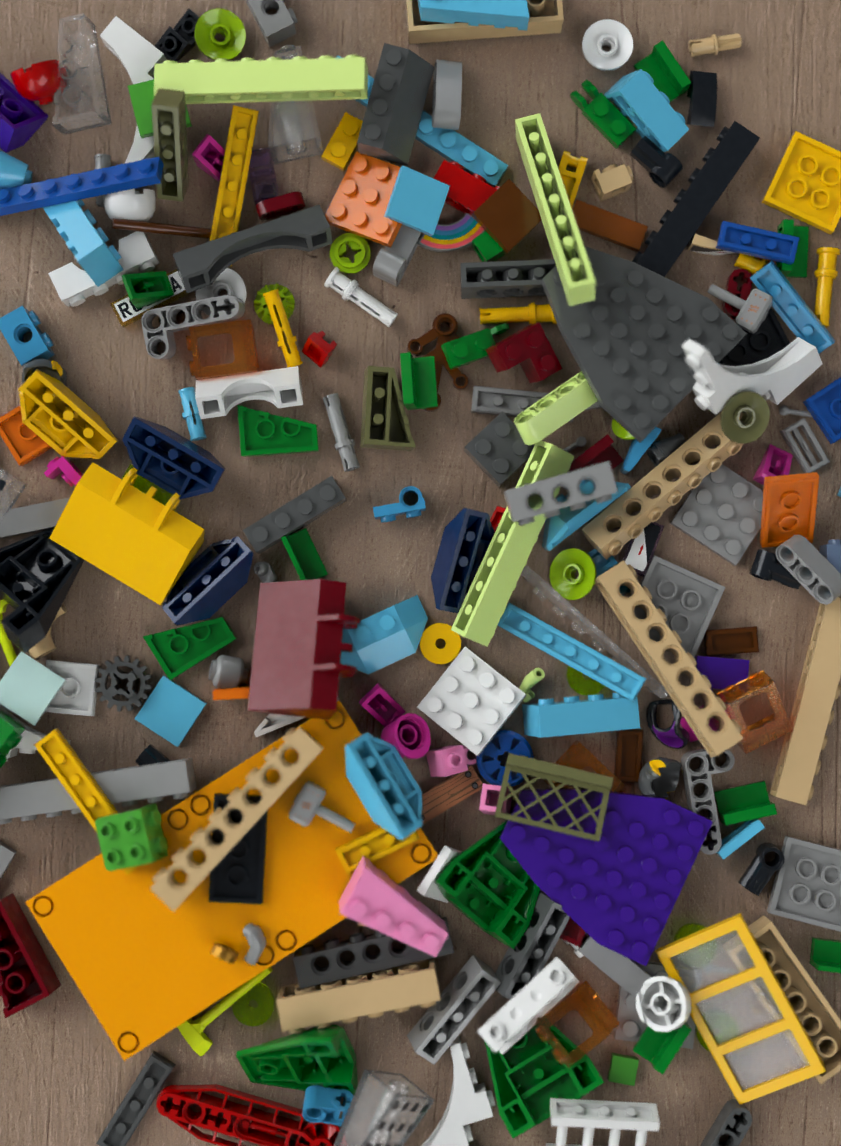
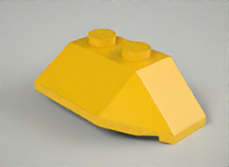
[18,369,117,459]

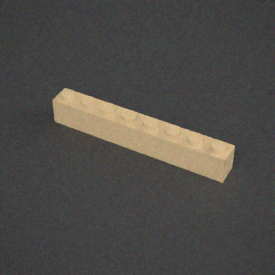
[770,597,841,805]

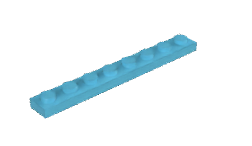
[336,56,508,187]

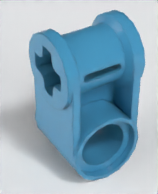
[302,1085,355,1126]

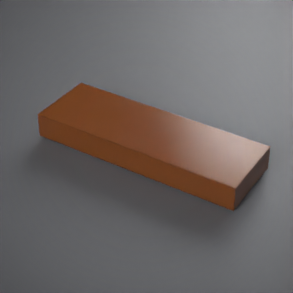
[572,200,648,252]

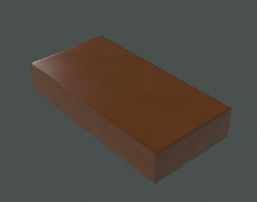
[704,626,759,656]
[614,729,644,782]

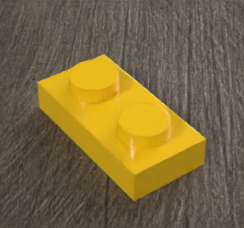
[321,112,363,171]

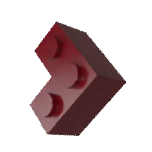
[486,322,563,383]

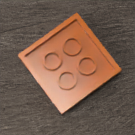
[325,151,402,248]

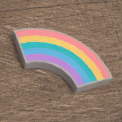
[418,213,485,252]

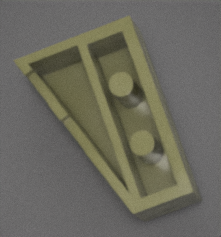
[360,366,416,451]

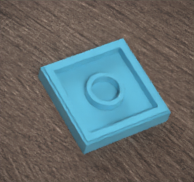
[384,166,450,236]
[135,675,207,747]

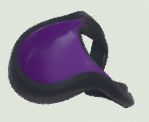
[646,699,689,749]

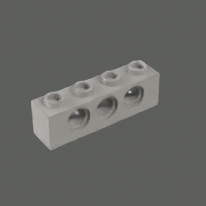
[245,0,298,47]
[504,461,618,526]
[407,955,501,1065]

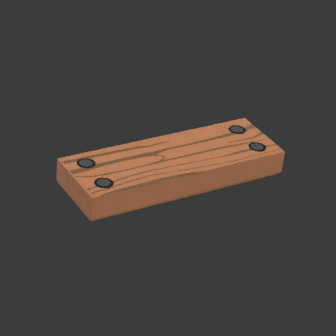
[421,765,483,824]

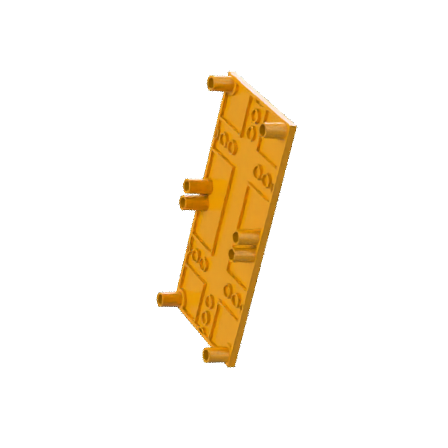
[25,700,438,1061]

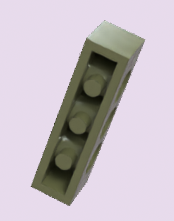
[151,88,189,202]

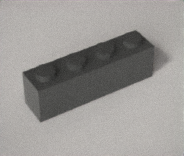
[243,476,347,554]

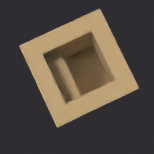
[591,164,634,202]

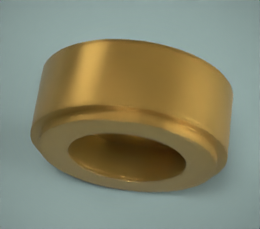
[210,942,238,964]

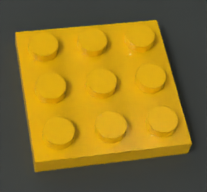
[761,131,841,235]

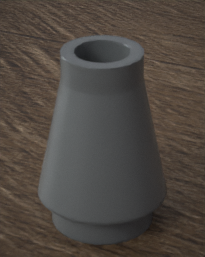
[647,433,686,466]

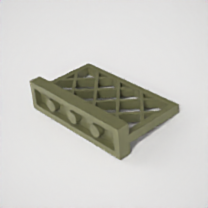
[494,753,613,842]

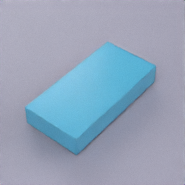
[717,819,765,860]

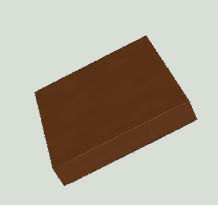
[471,179,542,253]

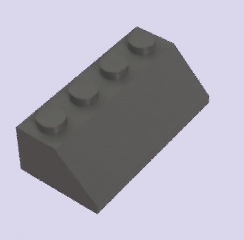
[357,43,434,166]

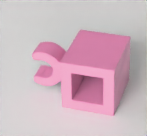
[426,745,477,777]

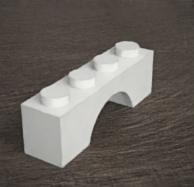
[48,231,159,307]
[195,366,303,419]

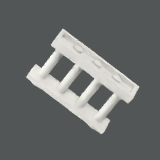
[477,957,580,1055]
[546,1098,660,1146]

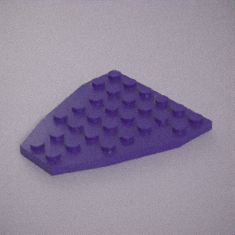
[500,788,713,966]

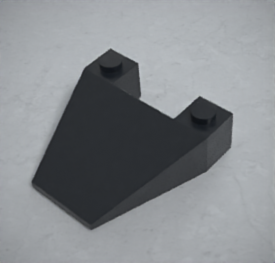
[0,528,84,653]

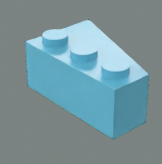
[604,69,689,152]

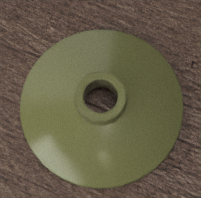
[721,391,770,444]

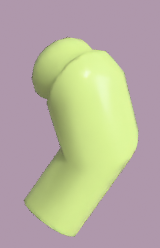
[519,667,545,703]

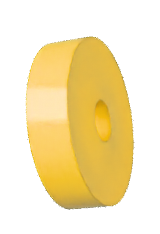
[420,623,461,664]

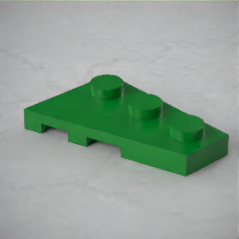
[237,405,319,457]
[143,617,237,680]

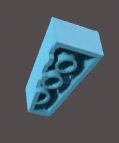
[418,0,529,31]
[43,199,124,287]
[522,692,640,738]

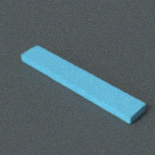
[497,603,646,702]

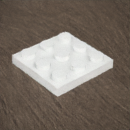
[417,647,526,756]

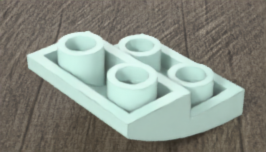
[0,651,66,726]

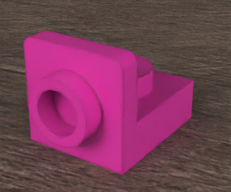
[44,456,84,487]

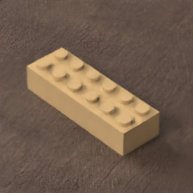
[406,0,564,44]
[722,915,841,1084]
[276,958,441,1034]

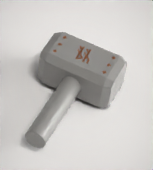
[708,284,773,334]
[289,781,356,833]

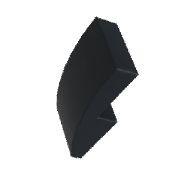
[155,8,200,62]
[687,71,717,127]

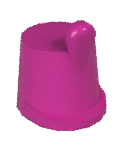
[381,713,431,759]

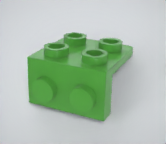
[95,803,168,871]

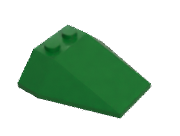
[435,820,540,949]
[484,1017,604,1139]
[236,1024,358,1096]

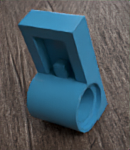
[373,486,426,523]

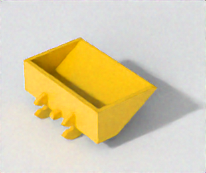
[49,462,205,606]

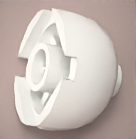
[103,189,156,222]
[636,976,691,1032]

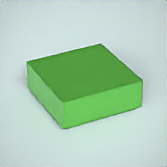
[607,1053,639,1086]

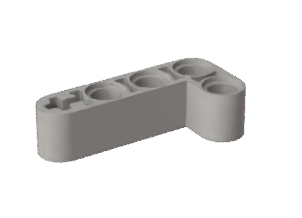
[372,224,424,287]
[142,295,245,360]
[681,748,735,855]

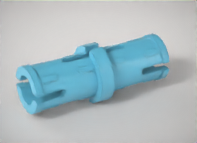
[179,387,206,441]

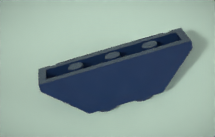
[122,416,226,499]
[431,508,495,613]
[162,536,254,626]

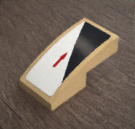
[687,234,735,255]

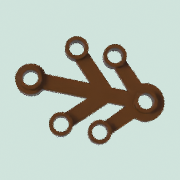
[408,313,470,412]

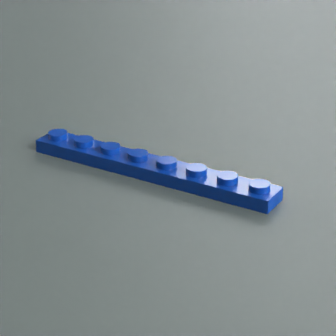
[0,157,164,216]

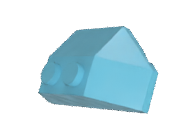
[542,480,631,551]
[340,595,428,675]
[345,733,423,840]

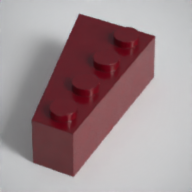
[0,893,61,1018]

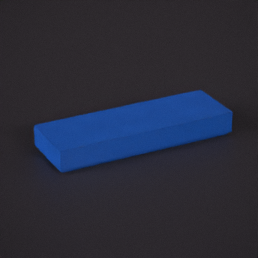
[716,221,799,265]

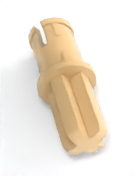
[689,34,742,57]

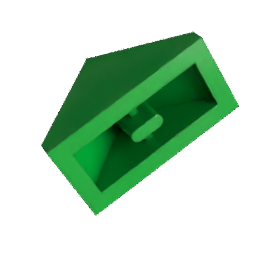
[121,271,174,309]

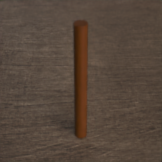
[112,218,211,239]

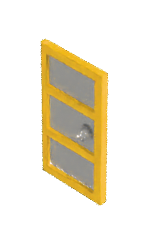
[655,913,826,1104]

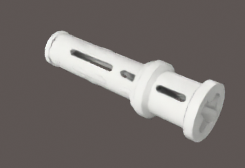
[324,267,398,327]

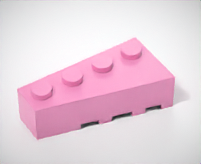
[339,855,449,957]

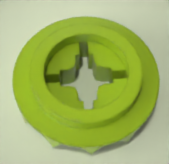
[330,233,371,274]
[254,283,295,325]

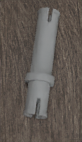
[323,393,360,472]

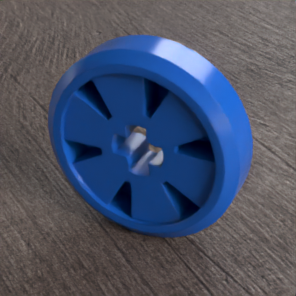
[476,730,534,787]

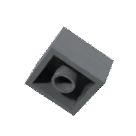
[464,411,535,487]

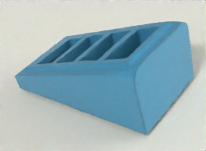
[620,427,662,474]

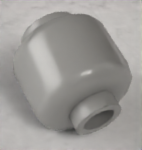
[208,655,248,689]

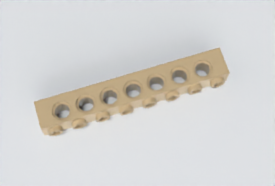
[582,412,744,560]
[595,560,743,758]
[150,726,324,911]

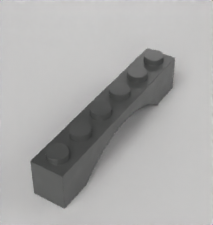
[173,205,333,293]

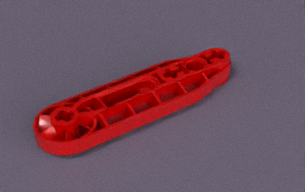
[156,1084,348,1146]

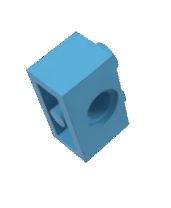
[0,306,55,366]

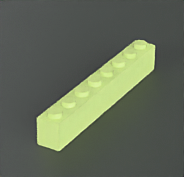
[154,55,368,104]
[515,113,596,306]
[451,441,574,647]

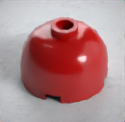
[10,59,65,106]

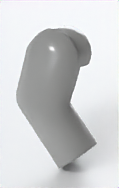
[253,561,277,596]

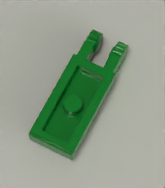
[570,80,636,149]
[441,323,510,370]

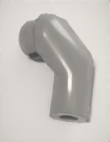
[243,923,266,965]

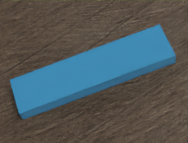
[750,260,835,353]

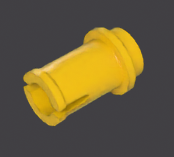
[734,254,767,274]

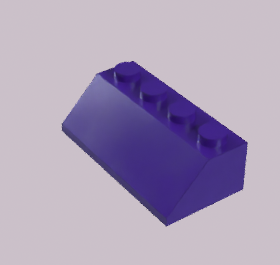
[0,73,49,153]

